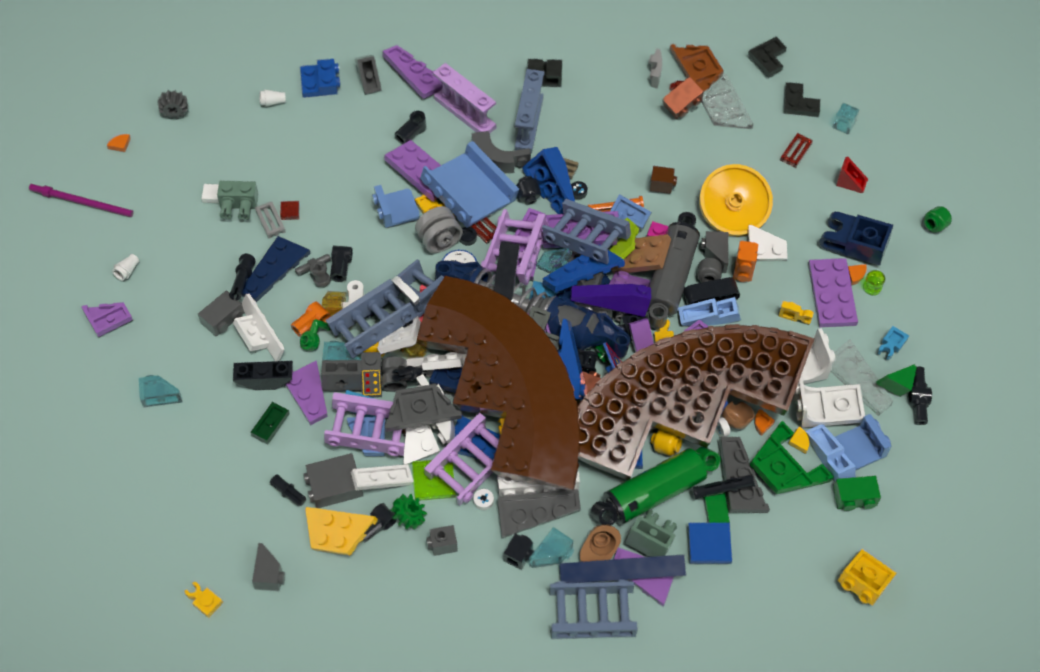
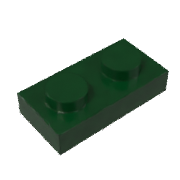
[250,402,290,444]

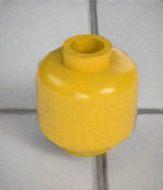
[651,429,682,456]

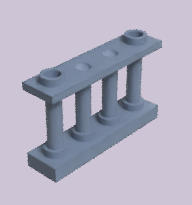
[515,69,544,154]
[542,199,631,264]
[366,259,444,328]
[326,279,417,359]
[550,579,638,639]

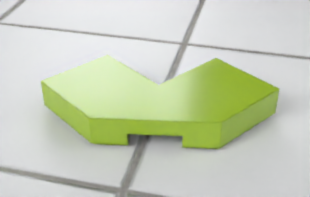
[609,218,639,259]

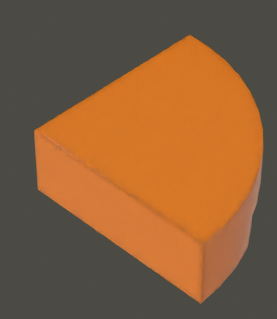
[107,134,131,152]
[848,264,867,285]
[755,409,775,436]

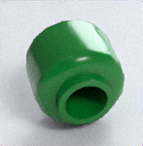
[924,206,952,233]

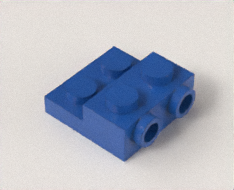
[300,59,341,98]

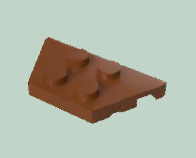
[670,44,724,94]

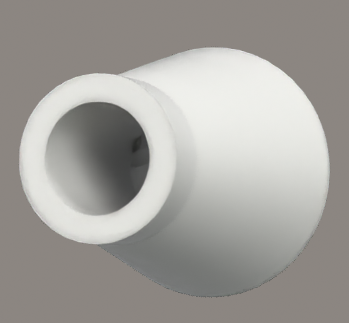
[260,89,286,107]
[112,254,139,281]

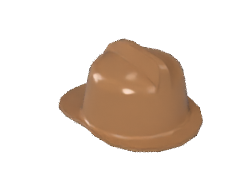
[580,525,621,562]

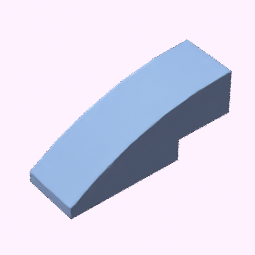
[678,297,741,326]
[806,424,856,481]

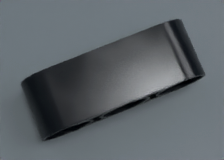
[683,277,740,305]

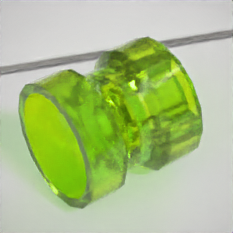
[863,270,885,296]

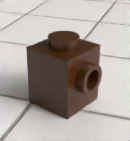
[650,166,677,194]

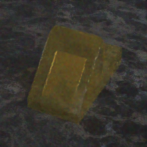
[322,291,346,316]

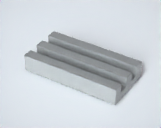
[255,202,286,239]

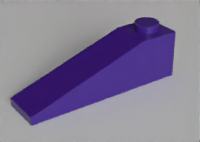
[571,284,651,317]

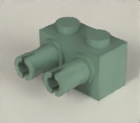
[217,181,259,220]
[625,510,677,557]

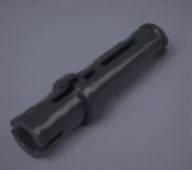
[693,474,755,499]

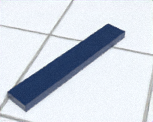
[560,554,686,583]

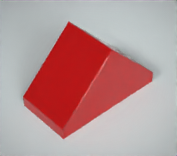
[836,156,868,193]

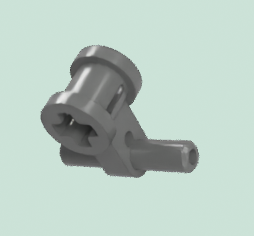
[295,254,331,287]

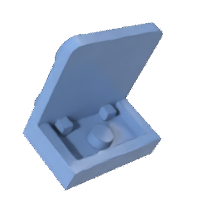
[372,185,420,228]
[835,414,891,470]

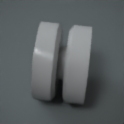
[415,206,463,253]

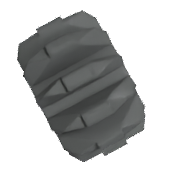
[157,90,188,118]

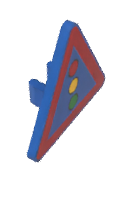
[603,342,622,373]

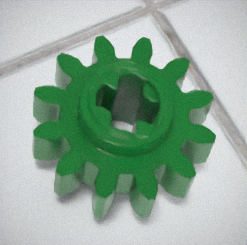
[391,494,427,530]

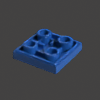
[688,523,732,564]

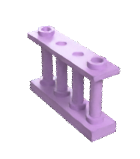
[433,63,496,133]
[481,209,549,285]
[324,392,405,456]
[424,413,499,506]

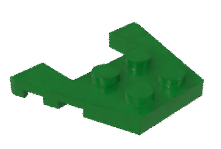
[750,421,834,494]

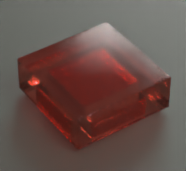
[280,201,300,220]

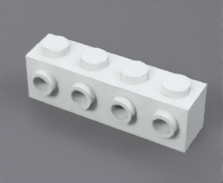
[497,471,580,497]

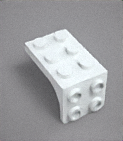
[801,328,835,384]
[794,376,865,428]

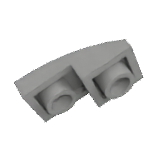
[648,49,662,89]

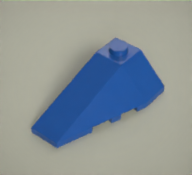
[522,147,575,214]
[559,319,587,401]

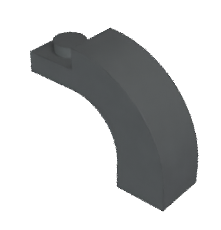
[471,131,531,173]

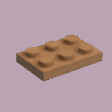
[611,234,671,274]

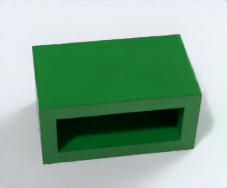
[833,476,881,511]

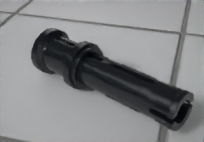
[229,253,256,300]

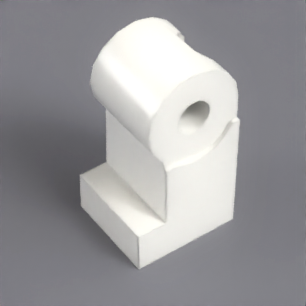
[343,280,364,309]

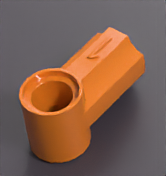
[291,301,331,337]

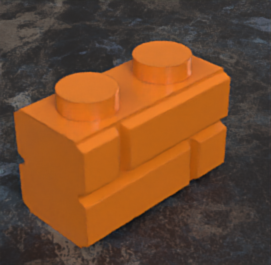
[733,241,759,282]

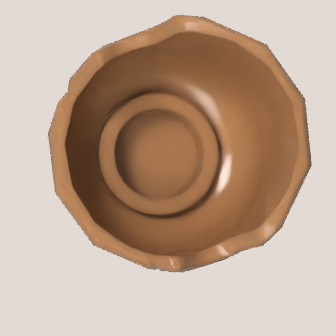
[722,401,754,429]

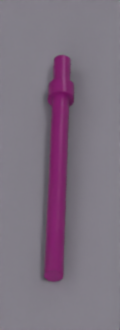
[29,183,134,217]

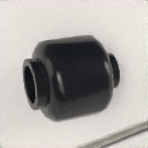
[516,176,541,204]

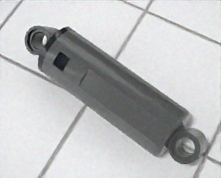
[648,212,700,329]

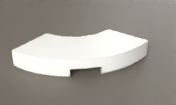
[392,276,420,306]

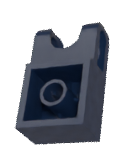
[819,211,893,266]

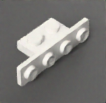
[233,294,284,361]
[406,352,467,376]

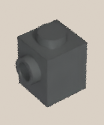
[426,525,458,556]

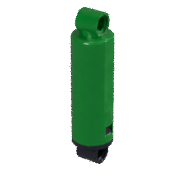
[591,446,721,526]

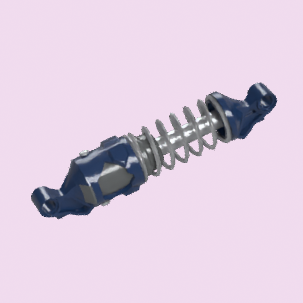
[435,260,630,358]

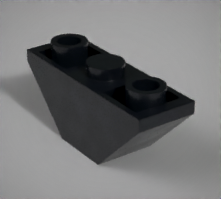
[233,361,293,390]

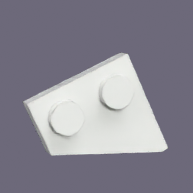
[748,225,788,261]
[377,316,421,354]
[403,425,440,465]

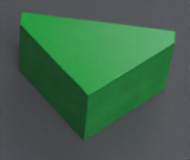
[876,364,917,397]

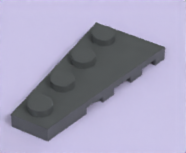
[719,436,770,513]
[498,489,581,539]

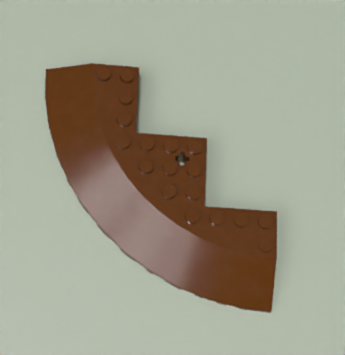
[416,276,581,491]
[578,324,815,480]

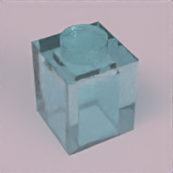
[832,103,860,135]

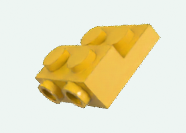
[838,549,897,606]

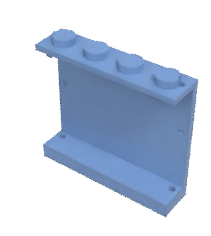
[420,141,519,227]

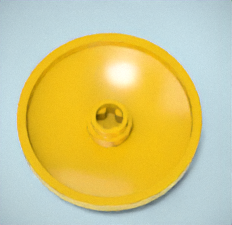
[699,164,773,237]

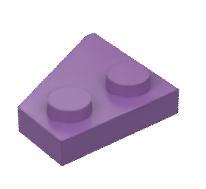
[81,302,133,337]

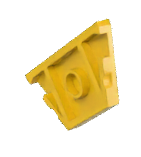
[305,507,378,556]

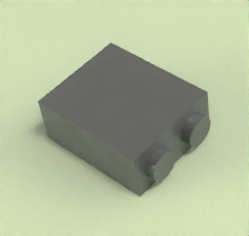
[303,453,364,508]

